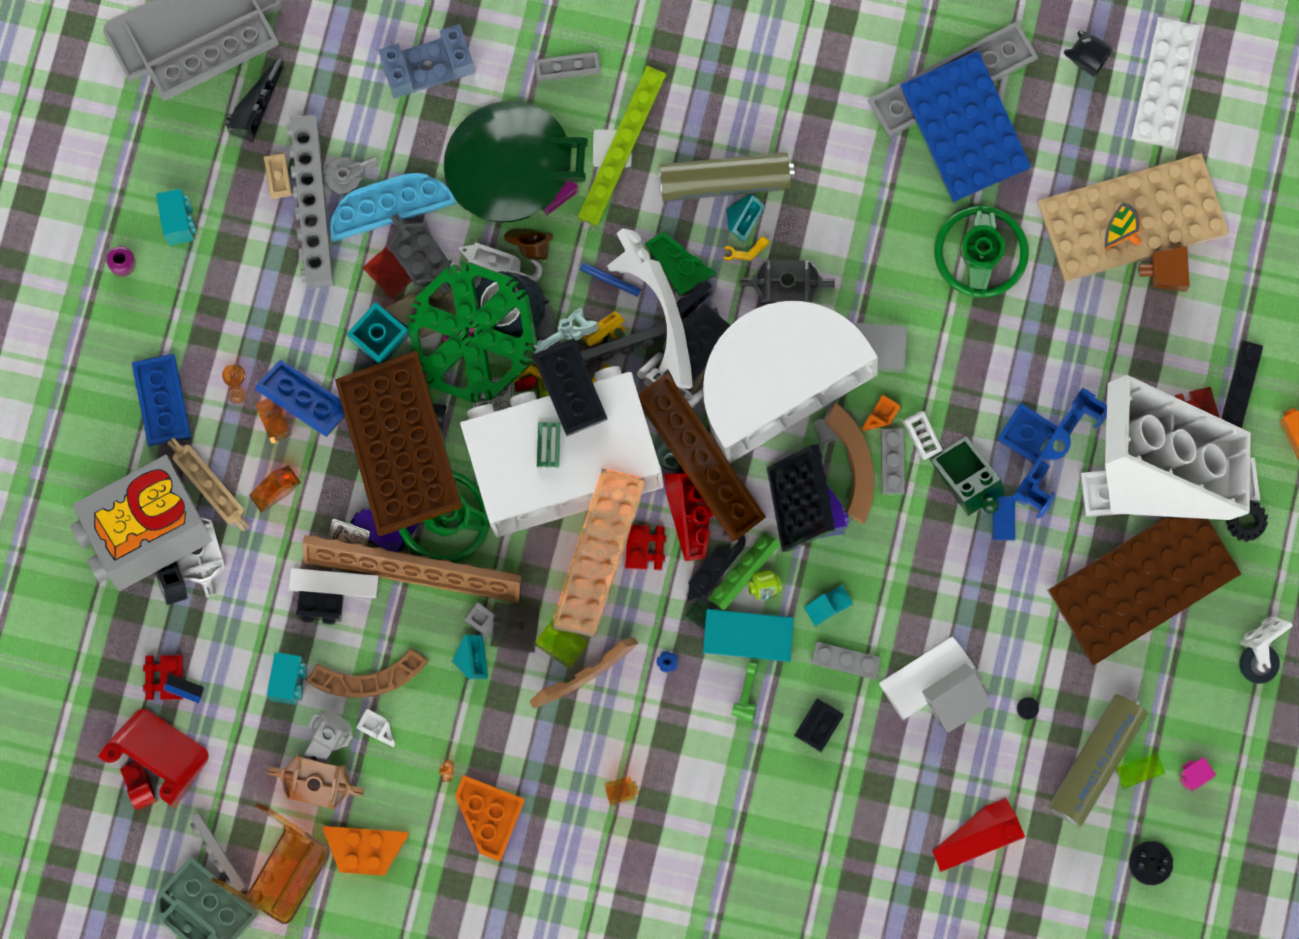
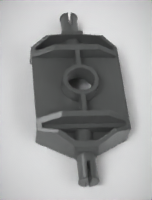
[389,213,452,295]
[740,260,835,304]

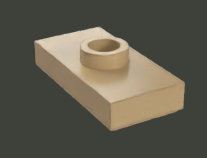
[264,153,292,199]

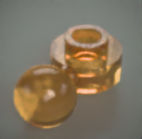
[222,364,246,404]

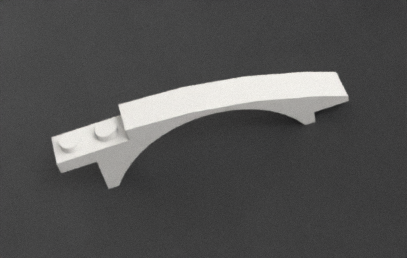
[607,229,693,389]

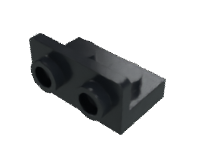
[295,591,344,625]

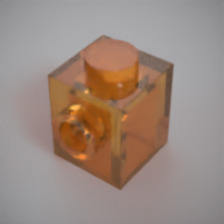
[604,777,639,807]

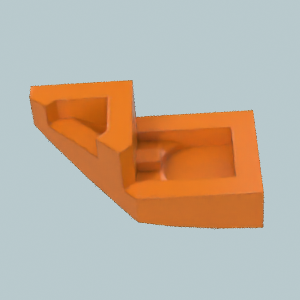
[861,395,901,431]

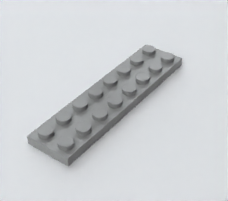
[868,21,1038,138]

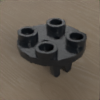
[1129,841,1173,886]

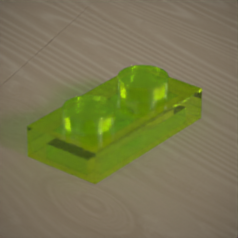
[1115,753,1165,789]

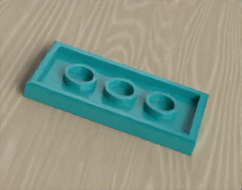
[702,609,794,662]

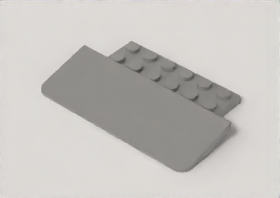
[104,0,282,101]

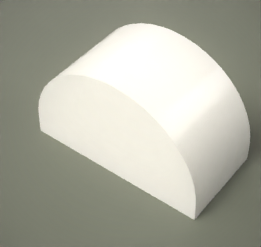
[703,301,878,463]

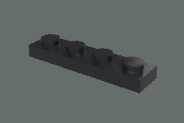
[1221,340,1263,428]

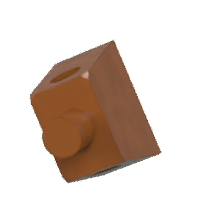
[1138,246,1190,292]

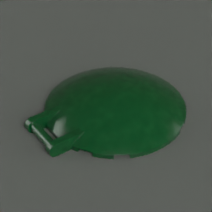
[444,101,588,223]

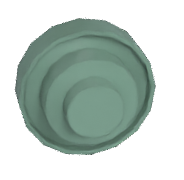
[657,442,683,472]

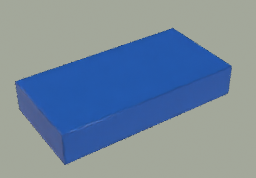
[992,496,1015,541]

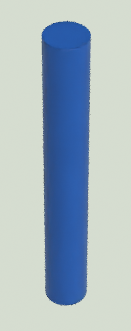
[579,262,641,297]

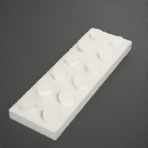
[1131,17,1200,148]

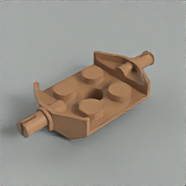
[267,754,365,810]

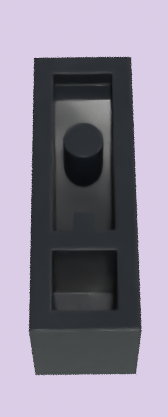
[155,561,188,605]

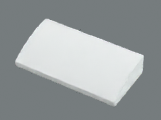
[879,636,975,721]

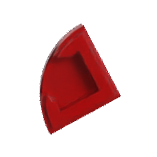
[514,376,537,392]

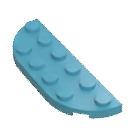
[330,173,456,242]

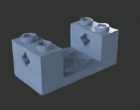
[378,24,475,99]

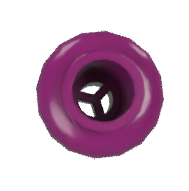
[106,246,136,277]

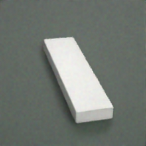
[289,568,379,599]

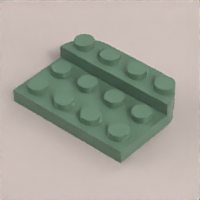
[155,857,259,939]

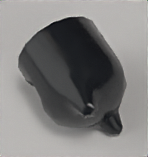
[1064,30,1113,77]

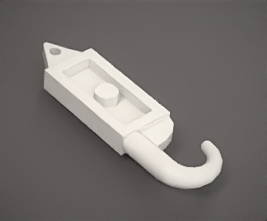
[459,242,542,282]

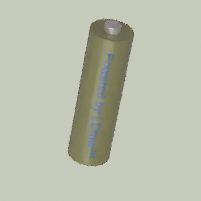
[658,152,795,202]
[1048,694,1148,827]

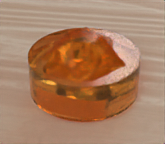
[439,760,454,783]

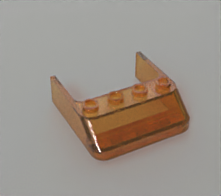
[211,803,329,924]

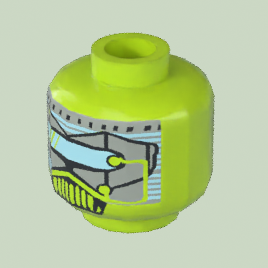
[747,570,782,600]

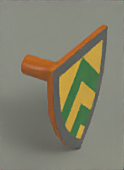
[1104,202,1142,249]

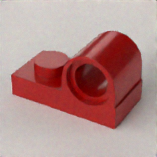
[120,762,158,810]

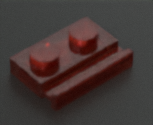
[362,247,412,300]

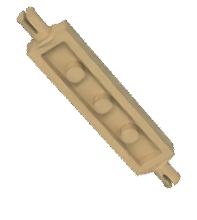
[167,438,250,532]

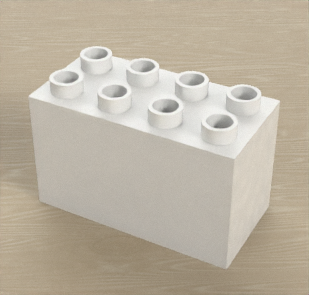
[460,366,664,538]

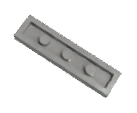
[190,812,248,894]

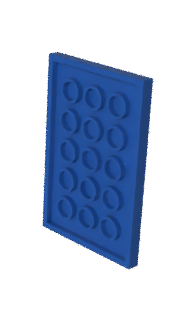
[900,51,1031,203]

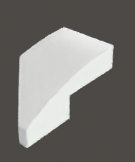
[356,709,395,747]

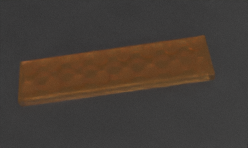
[552,469,646,637]

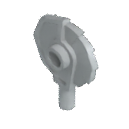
[323,157,378,195]

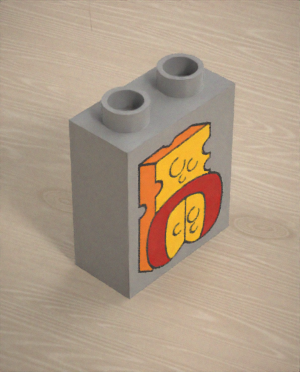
[70,455,213,591]

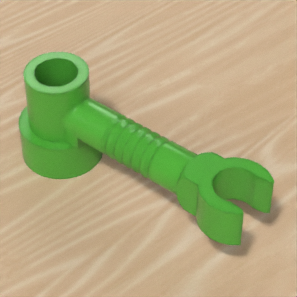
[731,662,758,723]

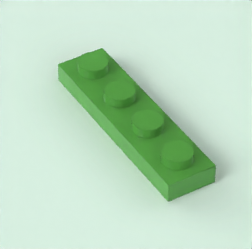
[708,533,780,610]

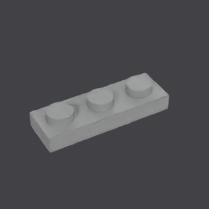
[881,429,905,495]
[811,642,881,680]

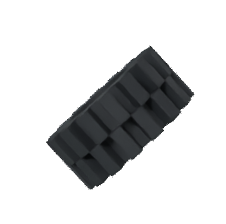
[1226,500,1268,542]

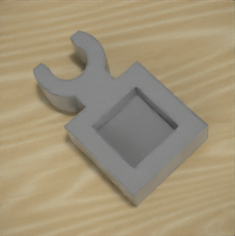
[464,602,505,639]

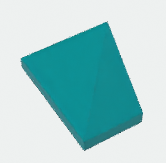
[726,194,765,242]
[452,635,488,679]

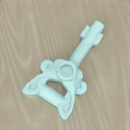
[532,308,598,354]

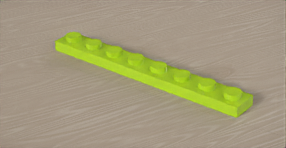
[578,66,666,227]

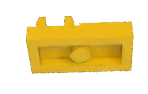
[582,311,626,347]

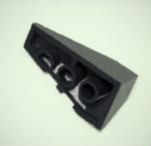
[225,58,284,142]

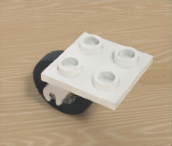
[1239,617,1293,684]

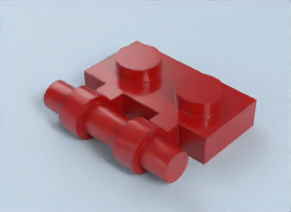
[625,525,667,571]
[143,655,183,700]

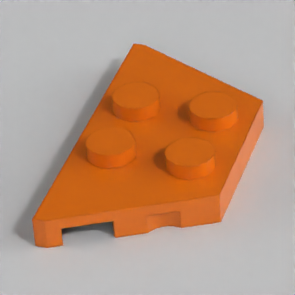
[323,826,409,876]

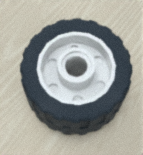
[476,271,545,338]

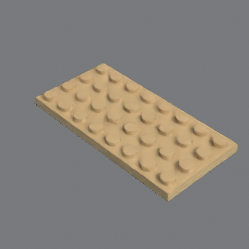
[1038,153,1229,283]

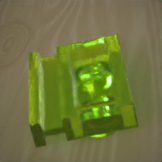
[534,618,589,669]

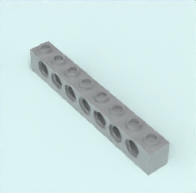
[287,115,334,289]

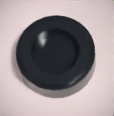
[1016,697,1039,720]

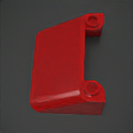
[97,709,209,809]

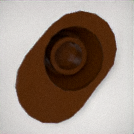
[504,228,553,260]

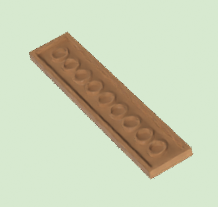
[302,535,522,603]

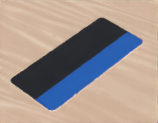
[164,674,204,703]

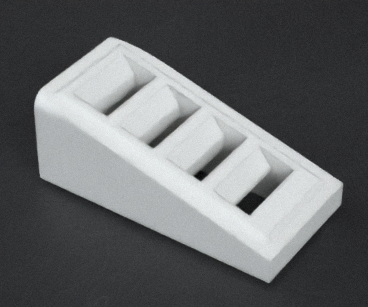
[902,411,943,460]

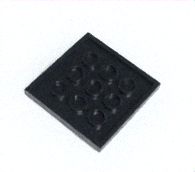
[767,444,835,552]

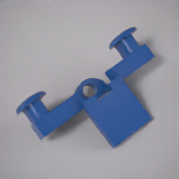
[997,387,1107,519]

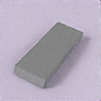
[534,51,601,82]

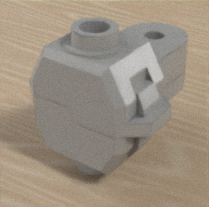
[303,711,353,763]

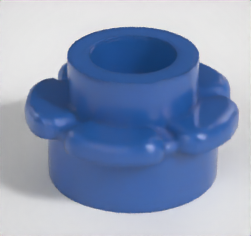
[656,651,678,673]

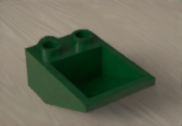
[930,436,1005,516]

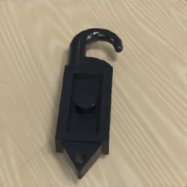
[688,531,746,601]

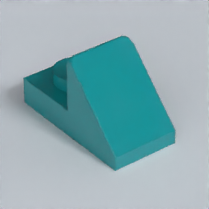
[804,585,853,627]

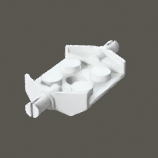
[177,518,226,597]

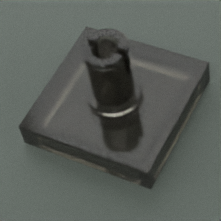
[490,602,540,653]

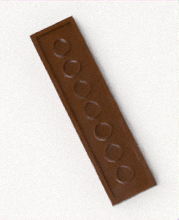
[638,373,766,542]

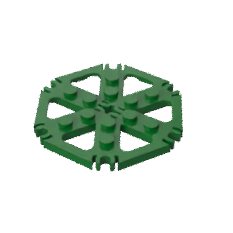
[407,262,537,403]

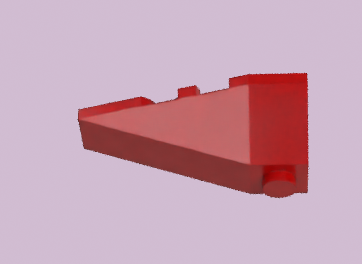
[664,471,713,561]
[932,798,1025,872]

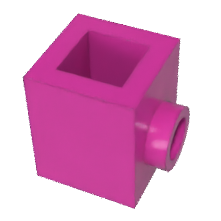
[1179,757,1216,792]

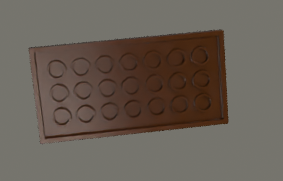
[335,351,463,536]
[1047,516,1241,665]

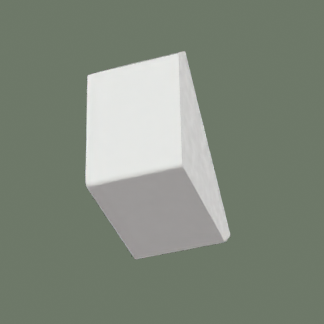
[1105,375,1251,520]

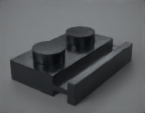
[676,280,713,319]
[794,698,844,753]

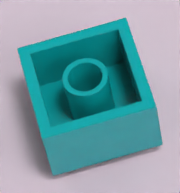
[156,189,197,246]
[347,302,409,364]
[266,652,308,705]

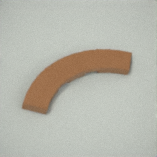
[823,403,874,524]
[530,637,639,708]
[305,648,429,698]

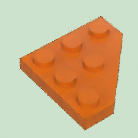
[455,775,525,862]

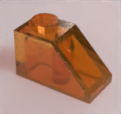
[255,399,292,444]
[249,465,301,512]

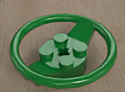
[934,206,1029,298]
[399,470,490,563]

